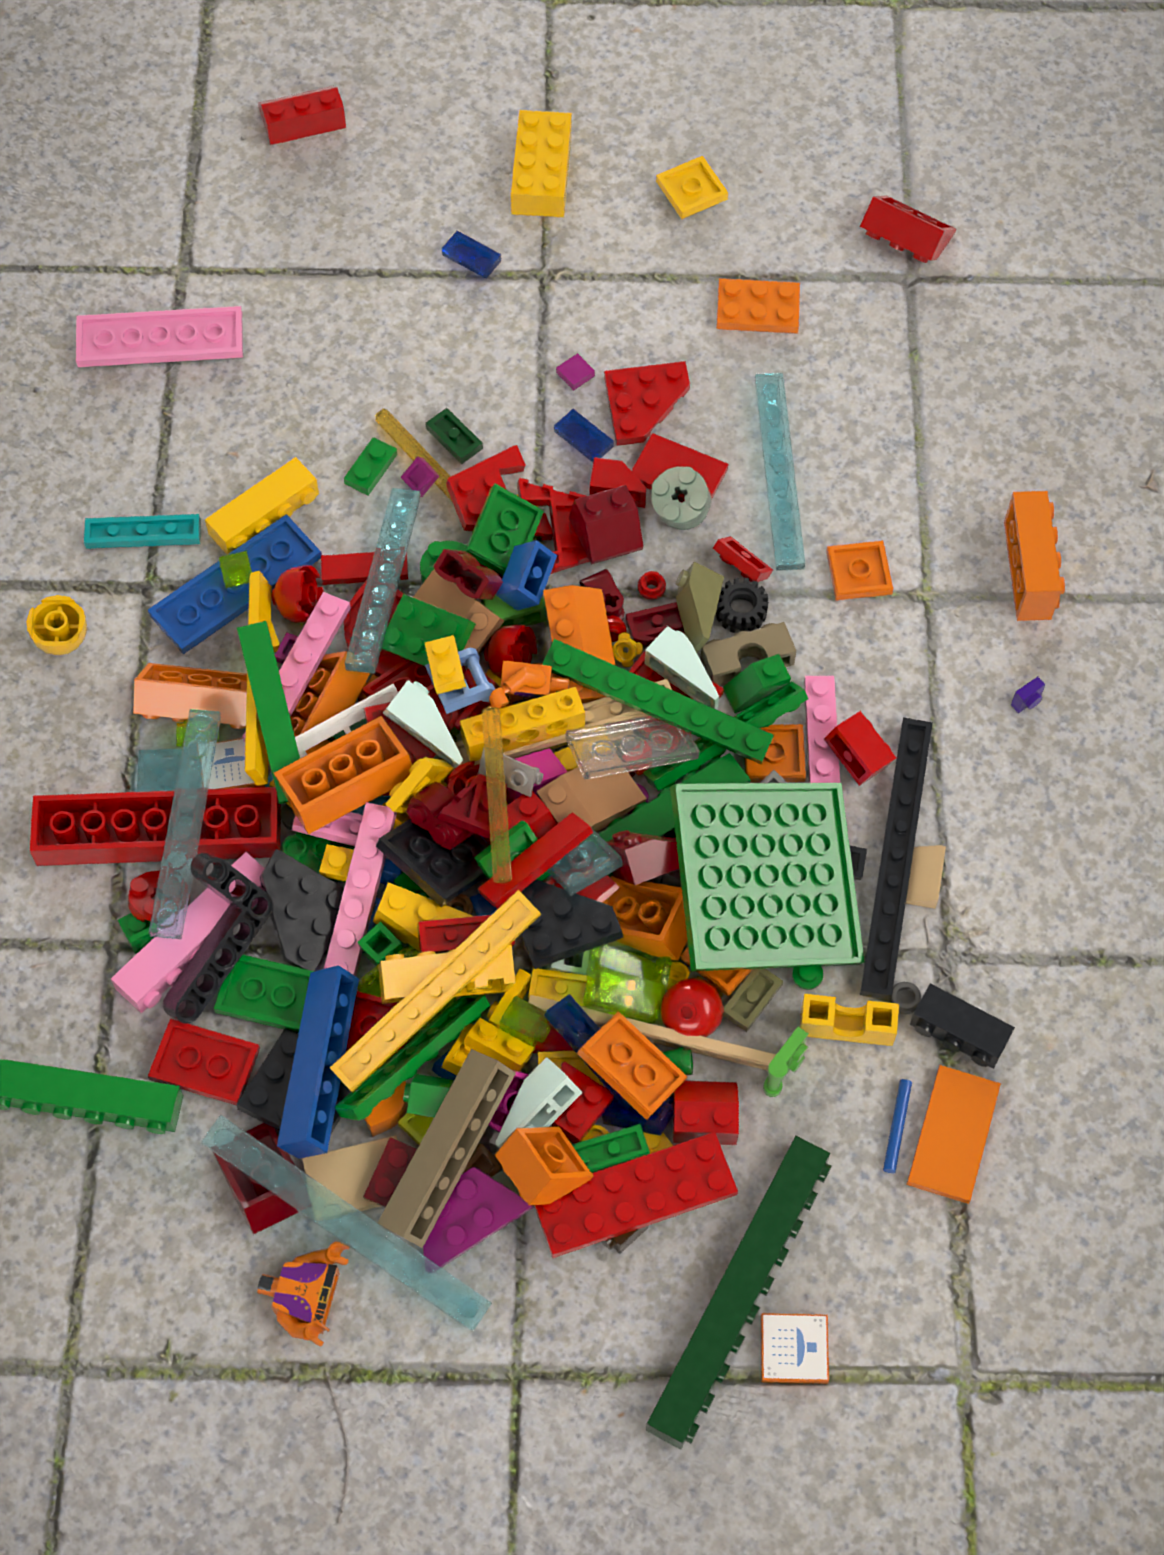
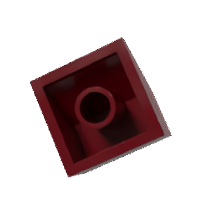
[568,485,644,565]

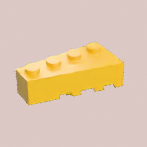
[373,882,473,954]
[378,945,516,1004]

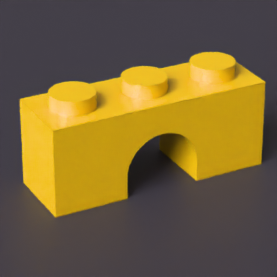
[799,994,899,1046]

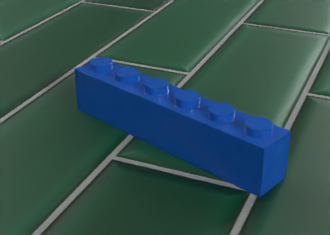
[277,965,359,1159]

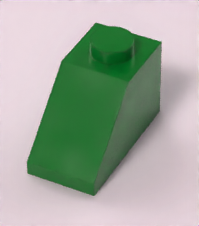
[723,654,791,714]

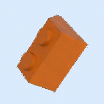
[495,1127,593,1206]

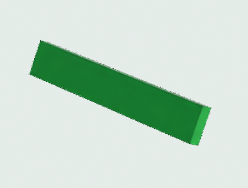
[237,621,300,804]

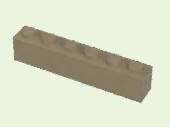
[377,1049,516,1248]

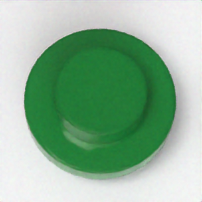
[792,966,823,990]

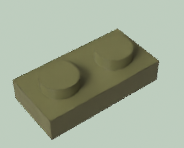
[723,969,783,1032]

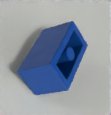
[496,540,557,610]

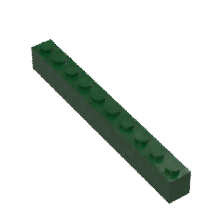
[646,1136,832,1449]

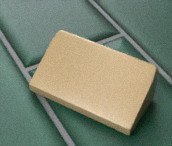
[906,845,946,909]

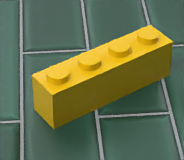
[205,457,319,555]

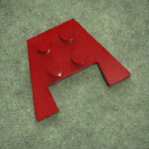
[446,445,553,541]
[517,478,590,574]

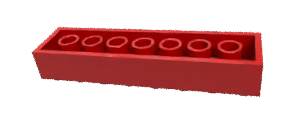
[30,787,281,866]

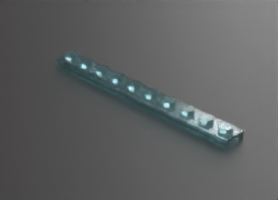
[201,1115,492,1331]

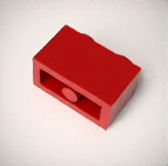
[824,710,897,786]

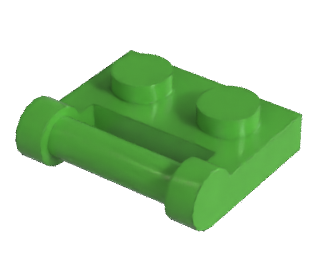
[763,1027,808,1097]

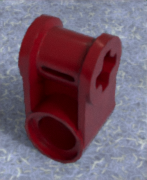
[579,569,625,621]

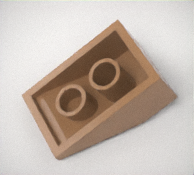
[413,569,504,655]
[536,751,647,844]

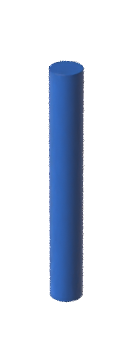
[883,1079,912,1174]

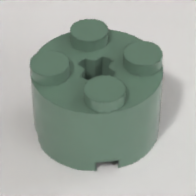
[651,467,712,530]

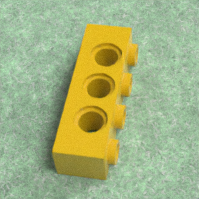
[460,687,585,761]

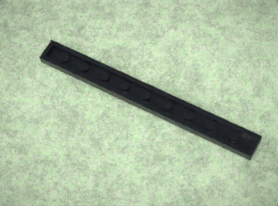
[860,717,933,1000]

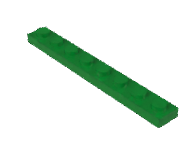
[542,639,774,764]

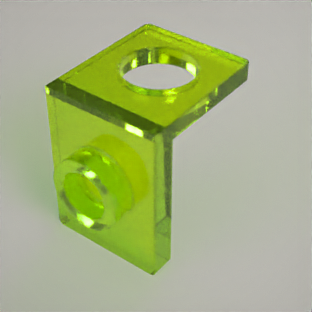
[219,551,252,588]

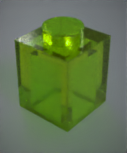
[499,996,551,1048]

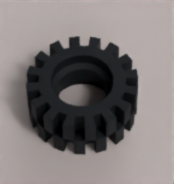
[715,578,769,633]

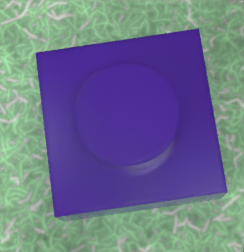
[1011,676,1046,713]

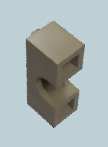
[700,622,797,686]

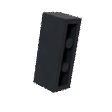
[909,983,1015,1069]

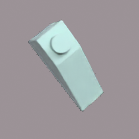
[645,626,719,710]
[383,680,463,768]
[495,1057,583,1148]

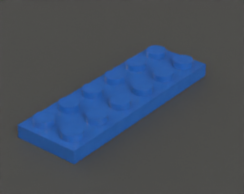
[148,514,322,654]

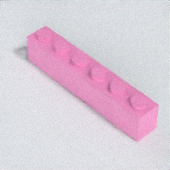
[111,852,265,1013]

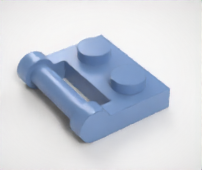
[425,648,495,714]

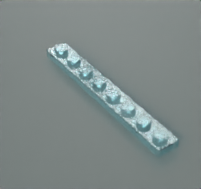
[755,373,805,571]
[345,488,421,674]
[149,709,221,940]

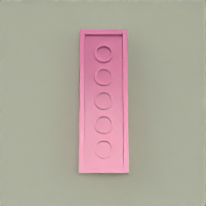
[76,306,243,367]

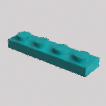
[84,514,201,549]

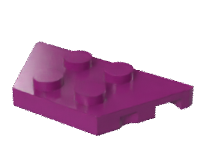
[423,1167,535,1275]

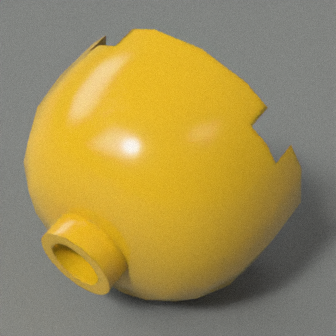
[26,595,87,655]

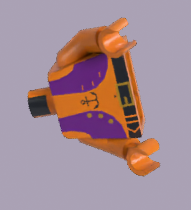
[489,661,569,711]
[257,1241,350,1346]

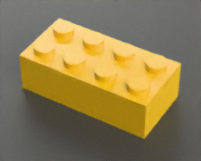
[511,110,572,217]

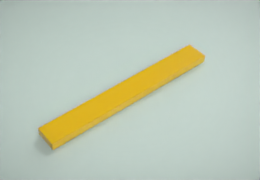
[245,571,272,786]
[330,890,541,1092]

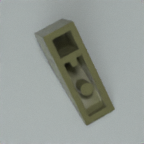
[675,562,724,653]

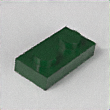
[426,408,483,464]

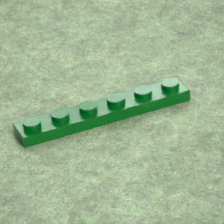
[643,681,808,791]
[335,995,490,1121]

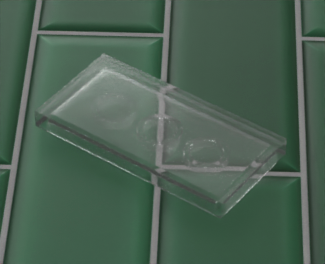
[565,716,700,780]

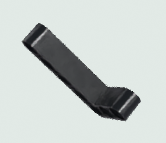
[163,853,274,1024]

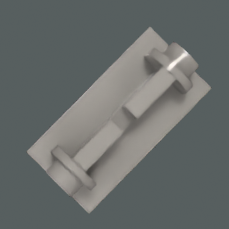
[478,747,543,797]

